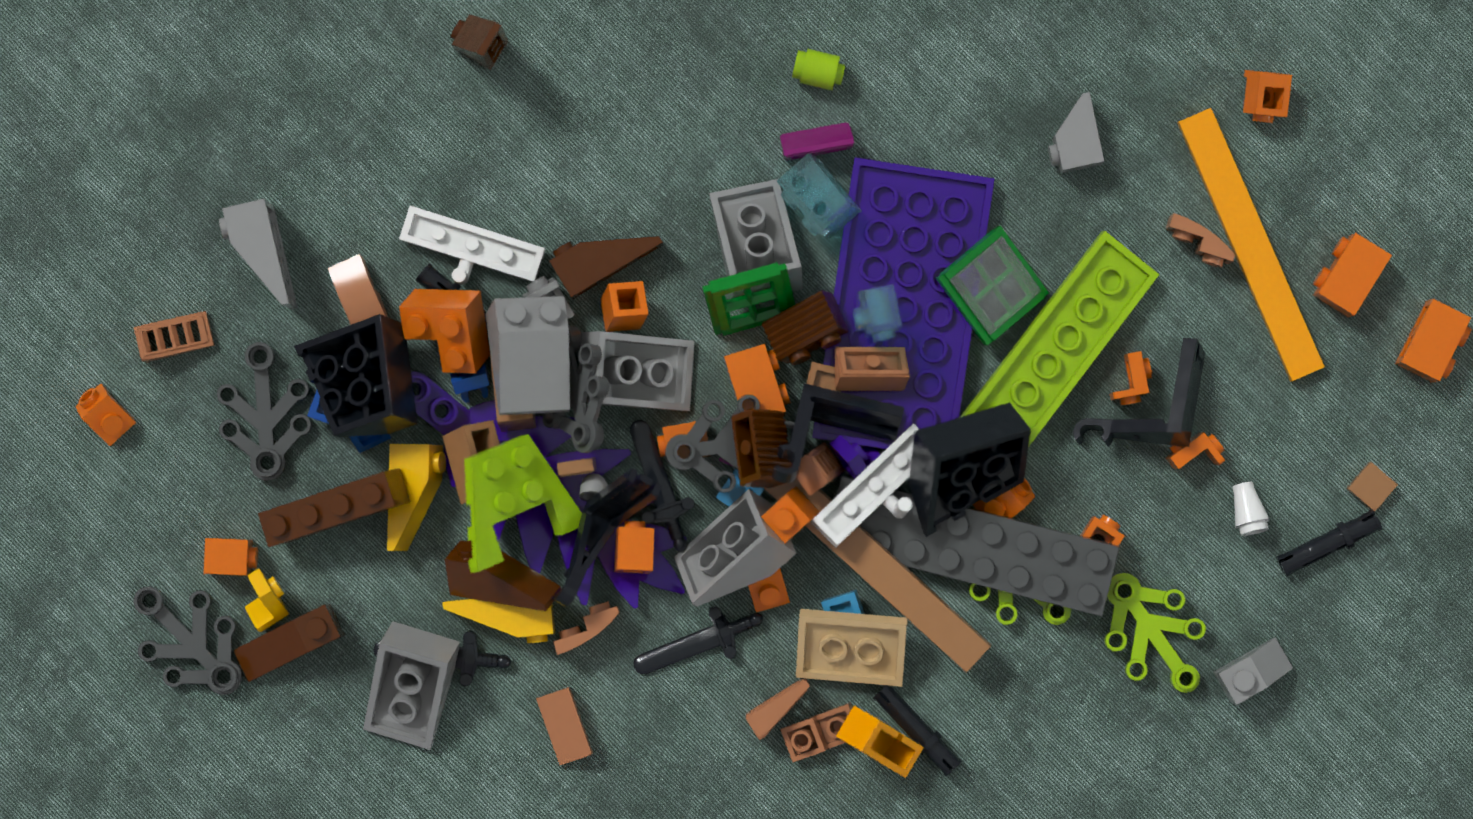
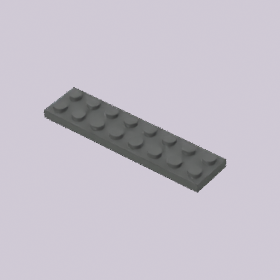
[825,476,1120,616]

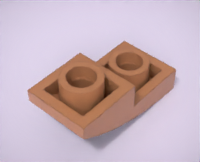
[1165,213,1235,268]
[328,254,388,325]
[553,601,620,655]
[780,702,853,762]

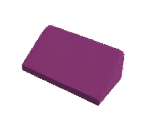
[780,123,854,161]

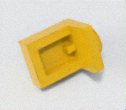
[245,568,289,632]

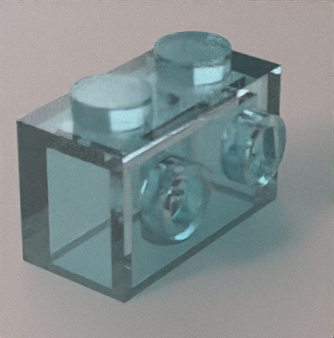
[777,153,861,239]
[852,284,902,343]

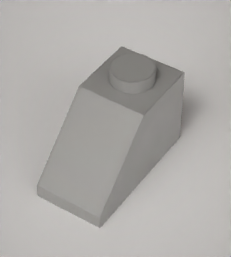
[1048,92,1104,174]
[1213,637,1293,705]

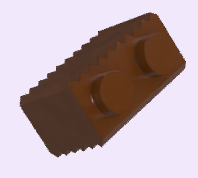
[762,290,849,365]
[731,409,792,488]

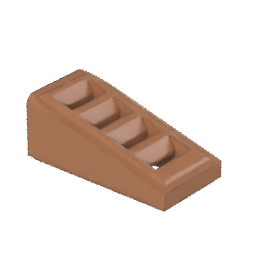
[134,311,215,363]
[797,442,845,496]
[745,678,810,741]

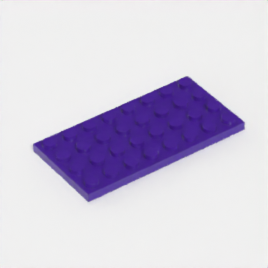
[812,157,995,449]

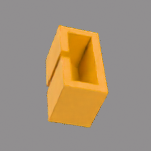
[836,706,924,778]

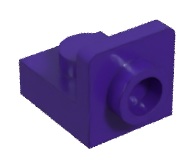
[829,435,881,479]

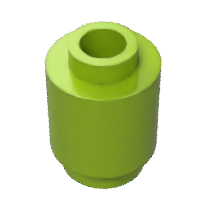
[792,49,845,91]

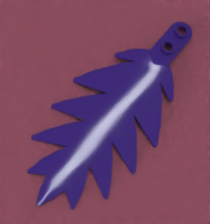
[411,371,687,609]

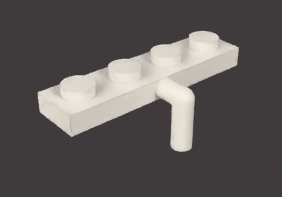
[399,205,546,285]
[811,423,919,548]

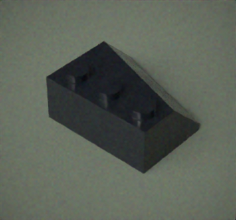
[294,314,418,437]
[909,402,1031,537]

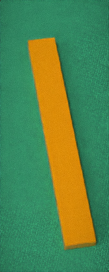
[1177,108,1324,382]

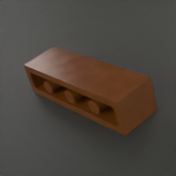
[258,468,411,547]

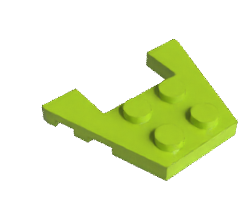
[464,434,582,573]

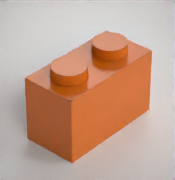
[1313,233,1392,318]
[1395,299,1472,383]
[724,344,791,413]

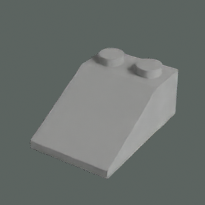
[709,179,803,298]
[219,199,298,309]
[485,296,570,415]
[578,331,695,411]
[674,489,796,607]
[363,621,460,750]

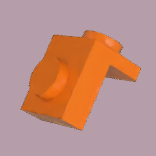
[1110,351,1152,406]
[76,384,136,446]
[1166,432,1225,469]
[973,478,1035,518]
[748,568,790,613]

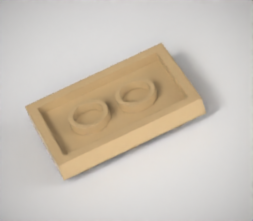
[796,609,907,687]

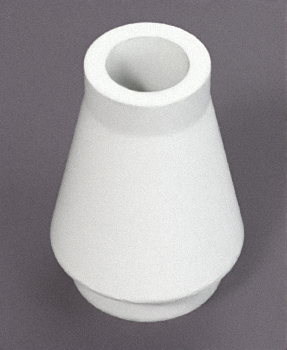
[1232,482,1270,536]

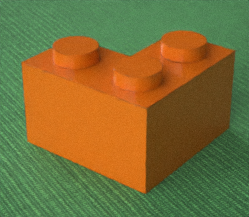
[399,289,490,374]

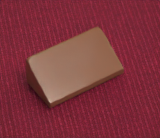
[835,347,910,391]
[536,686,593,765]

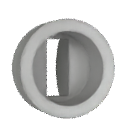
[579,473,608,502]

